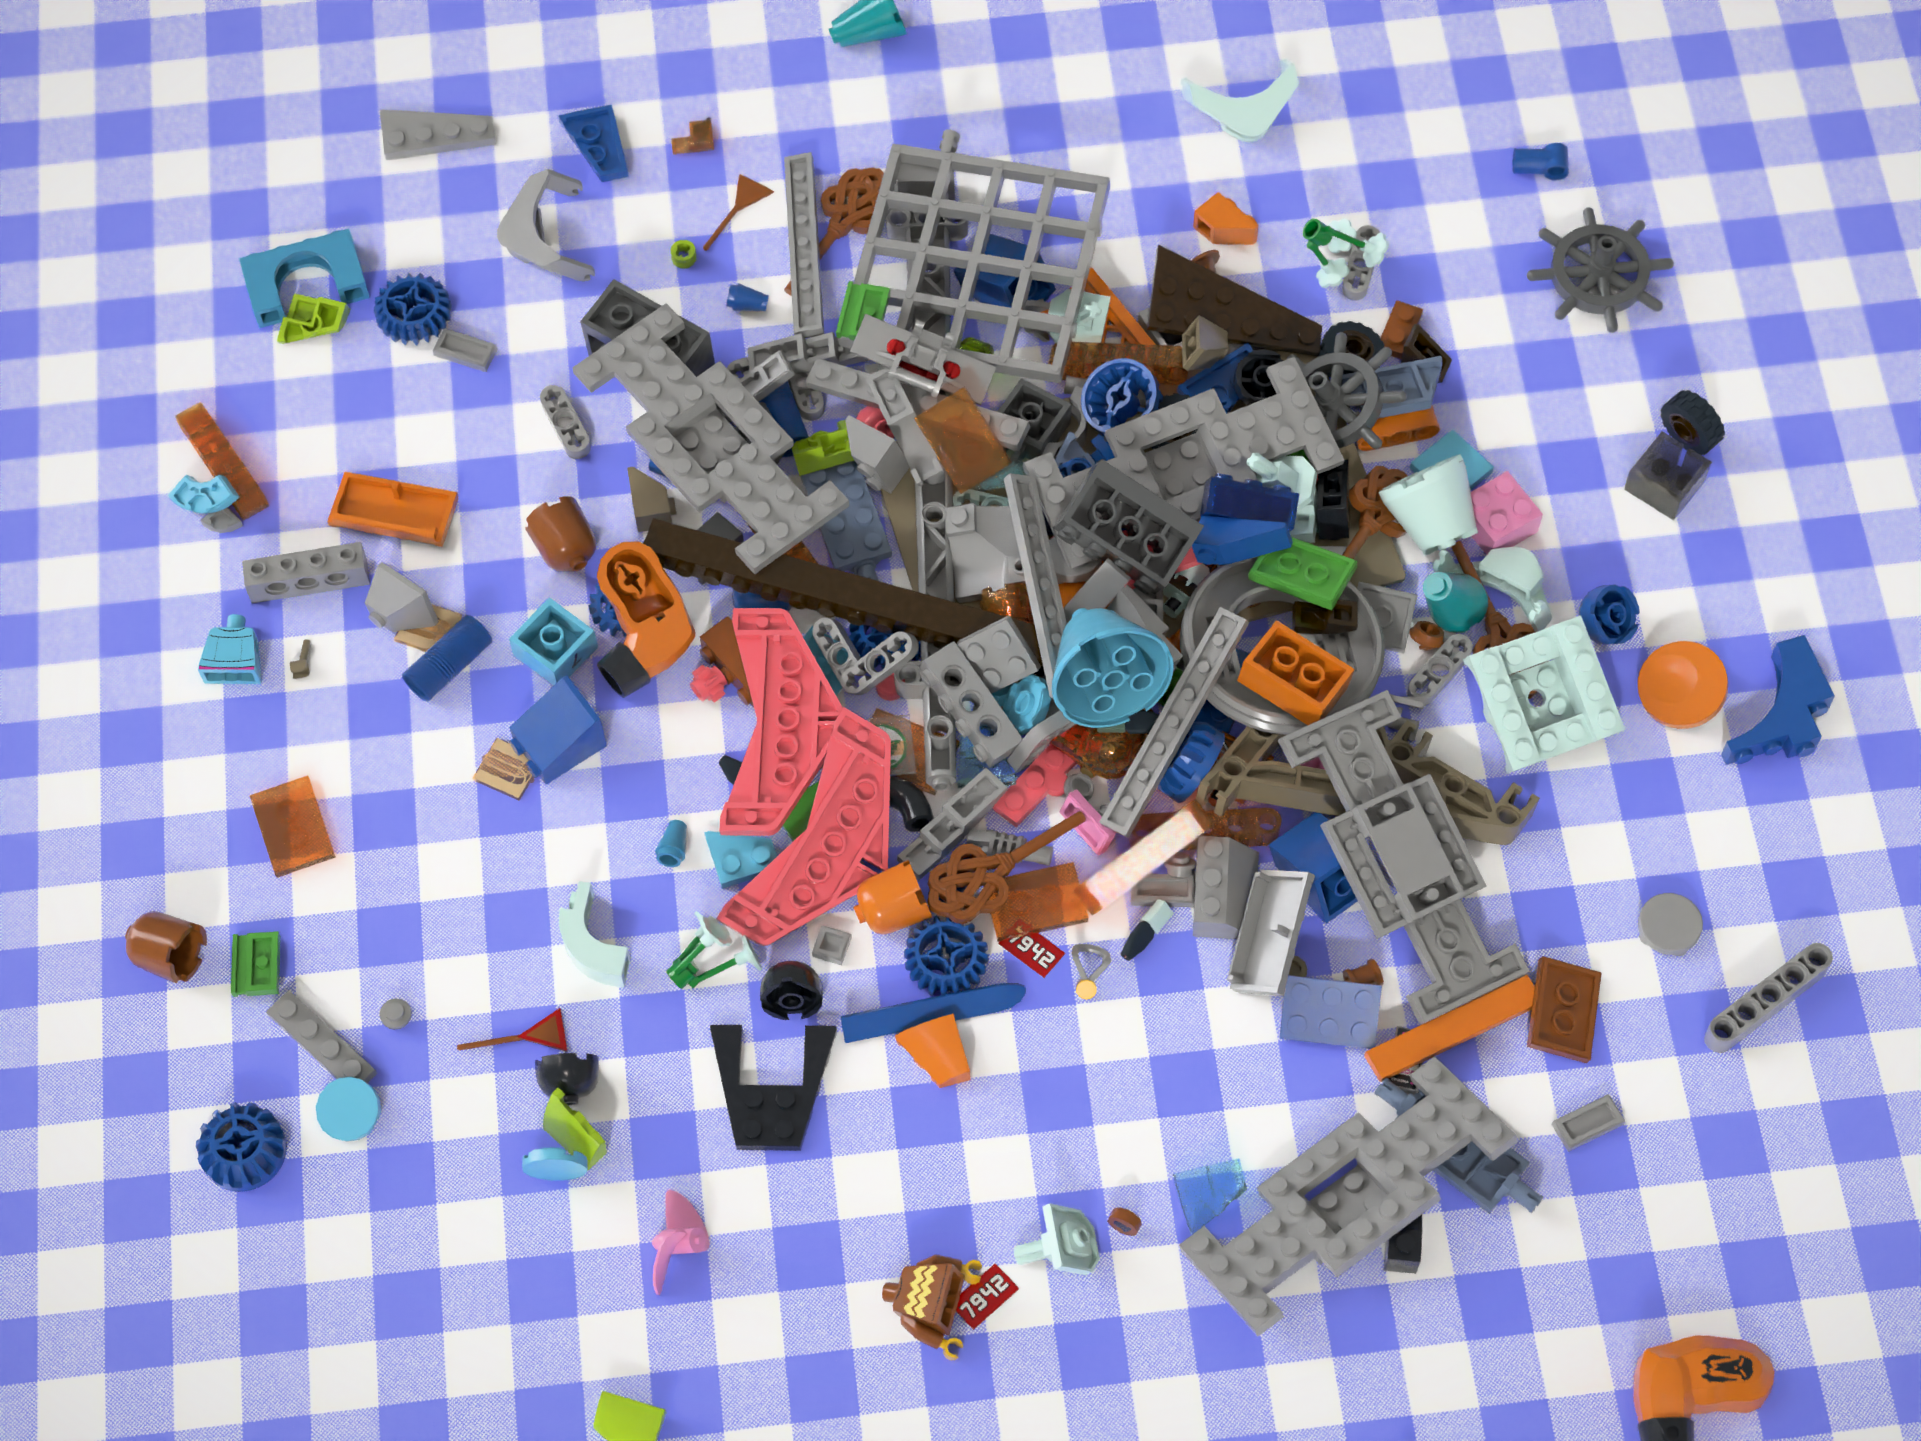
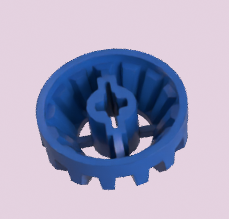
[1081,358,1163,436]
[1158,721,1225,803]
[195,1102,287,1192]

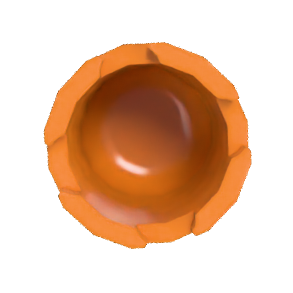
[853,860,932,935]

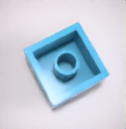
[509,597,598,686]

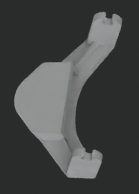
[497,169,595,281]

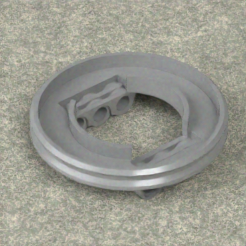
[1180,556,1385,735]

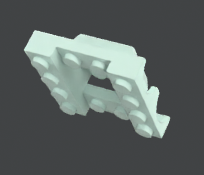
[1463,615,1625,774]

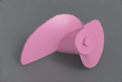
[652,1189,710,1295]

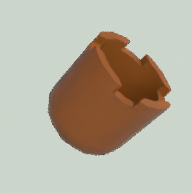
[525,496,597,572]
[125,911,207,983]

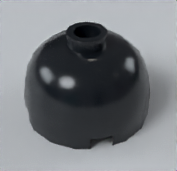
[1234,349,1284,405]
[760,960,823,1020]
[535,1053,600,1105]

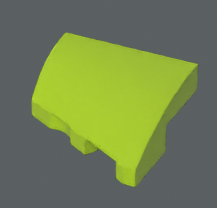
[276,293,351,344]
[792,420,854,476]
[543,1088,607,1171]
[593,1391,667,1441]

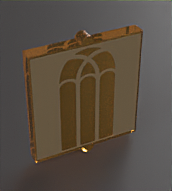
[394,604,462,655]
[472,738,535,801]

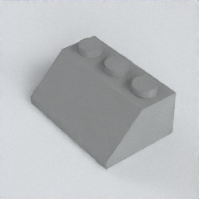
[1192,836,1259,939]

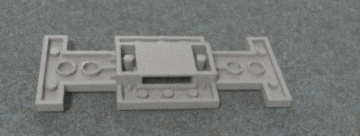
[572,303,849,575]
[1023,357,1345,570]
[1278,690,1530,1025]
[1179,1056,1518,1337]

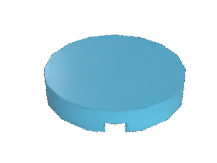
[1003,674,1051,735]
[316,1077,381,1142]
[522,1147,588,1181]

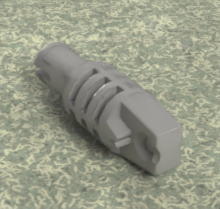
[966,829,1054,866]

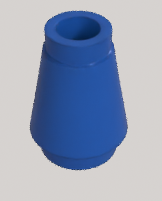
[726,283,769,312]

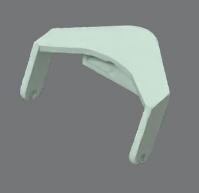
[1180,59,1299,142]
[1433,547,1552,632]

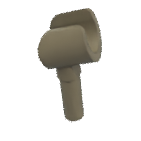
[290,639,311,679]

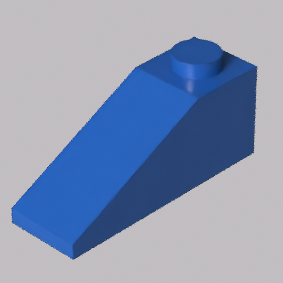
[1192,516,1293,565]

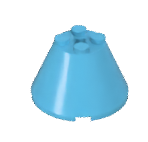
[1052,608,1174,728]

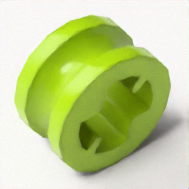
[670,240,697,269]

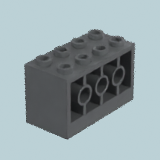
[580,279,715,377]
[1053,459,1204,595]

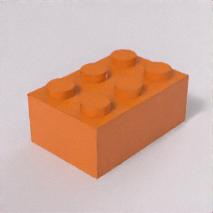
[1237,620,1355,725]

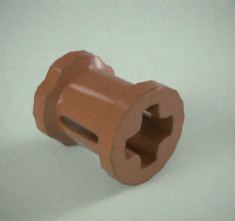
[1343,959,1384,985]

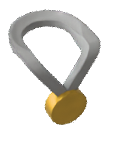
[1071,944,1111,999]

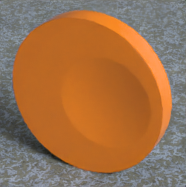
[1638,641,1729,729]

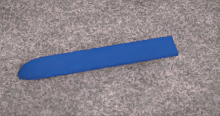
[840,983,1026,1044]

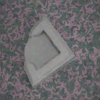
[200,507,243,533]

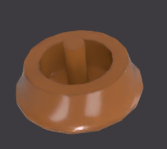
[1409,621,1445,651]

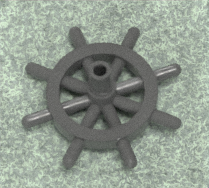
[1526,207,1674,333]
[1287,332,1407,471]

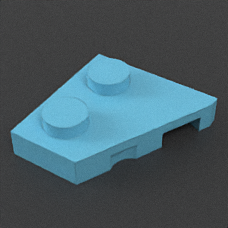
[704,831,777,889]

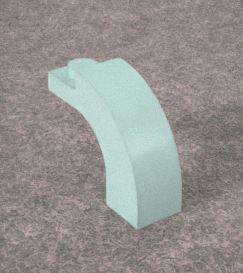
[559,881,631,988]

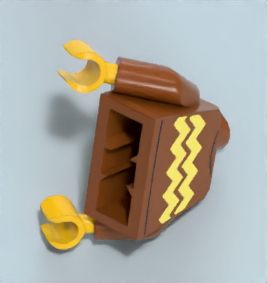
[882,1254,982,1361]

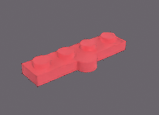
[993,724,1096,828]

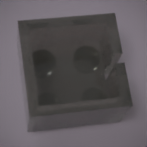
[1624,431,1712,521]

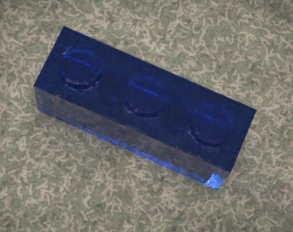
[1200,473,1300,532]

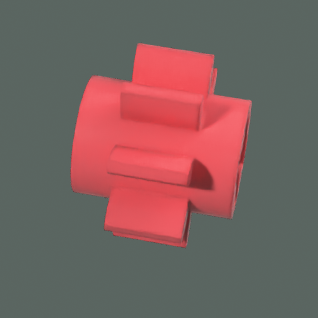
[690,665,727,703]

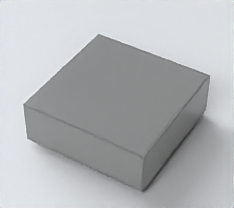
[812,925,852,966]

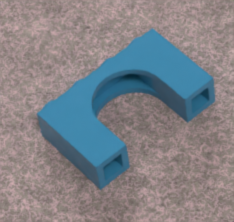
[239,228,370,328]

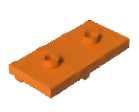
[327,471,458,547]

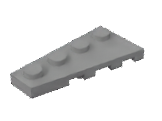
[379,109,496,160]

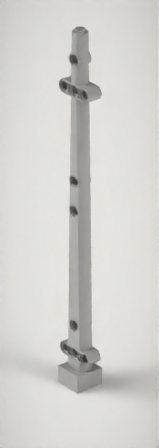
[886,162,969,791]

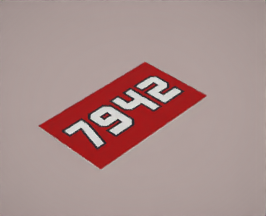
[998,919,1066,978]
[956,1264,1019,1330]

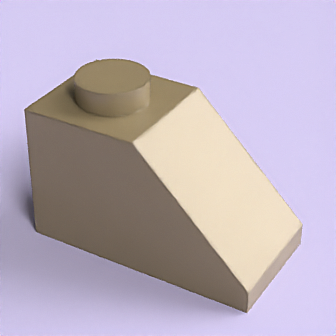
[1182,315,1229,371]
[627,466,677,532]

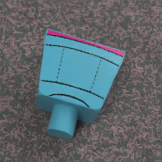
[198,614,261,684]

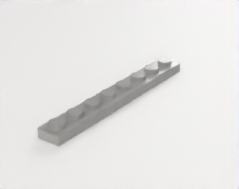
[784,152,824,338]
[805,358,1030,452]
[1004,473,1067,698]
[1099,607,1249,838]

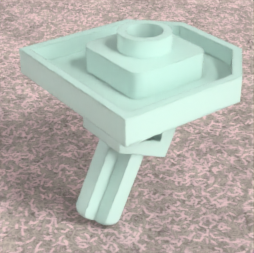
[1047,289,1111,354]
[1247,453,1317,514]
[1014,1203,1100,1275]

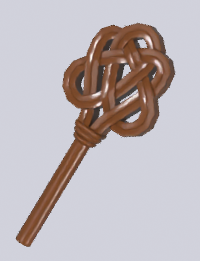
[784,167,884,296]
[1342,466,1408,559]
[1451,541,1548,699]
[927,811,1086,924]

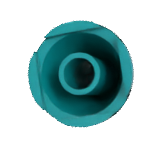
[828,0,907,47]
[1423,572,1488,633]

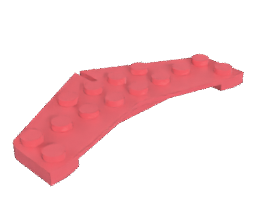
[719,608,843,836]
[716,707,891,946]

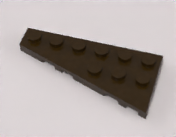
[1147,245,1322,356]

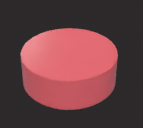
[876,673,906,701]

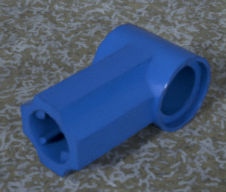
[1512,143,1569,181]

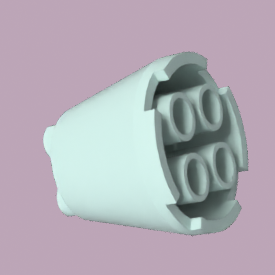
[1378,454,1478,556]

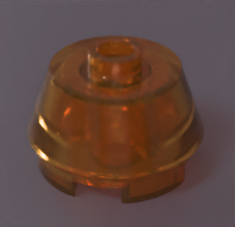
[979,583,1034,624]

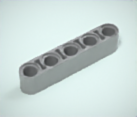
[1704,943,1833,1053]

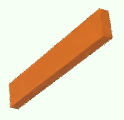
[1364,975,1535,1082]

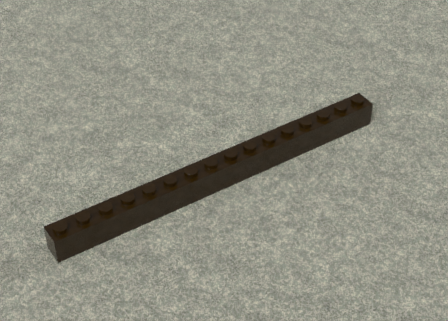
[643,518,1045,675]

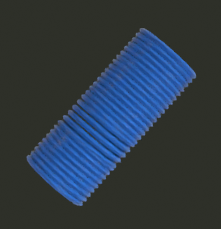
[759,381,809,457]
[402,615,492,702]

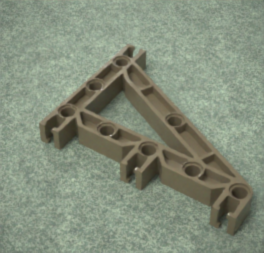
[1195,720,1540,845]

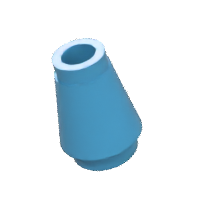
[655,820,687,867]

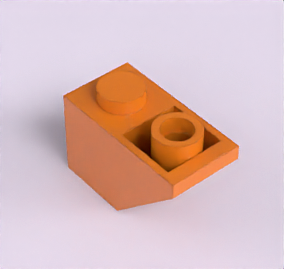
[1193,192,1259,245]

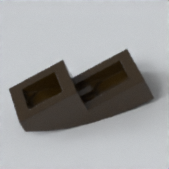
[1292,599,1358,634]

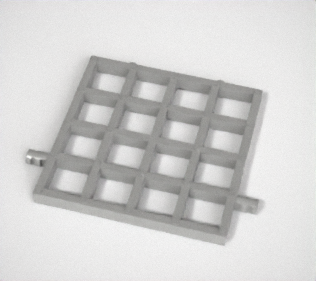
[838,129,1111,383]

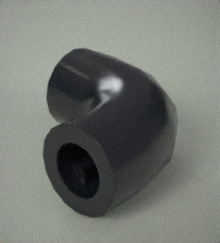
[889,776,934,832]

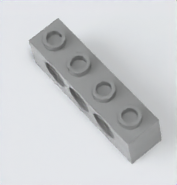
[242,542,370,604]
[920,641,1023,768]

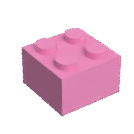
[1471,471,1543,555]

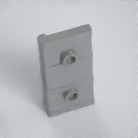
[1227,869,1315,997]

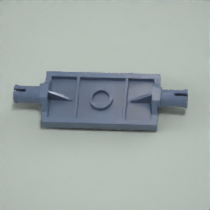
[800,460,892,581]
[1374,1078,1544,1214]

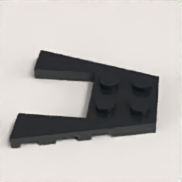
[710,1025,837,1151]

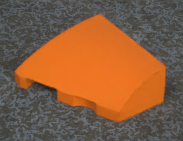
[895,1014,971,1088]

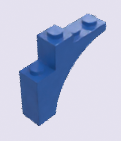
[1721,635,1835,765]

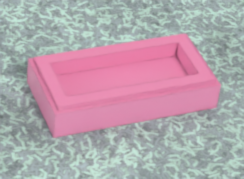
[1059,789,1116,856]

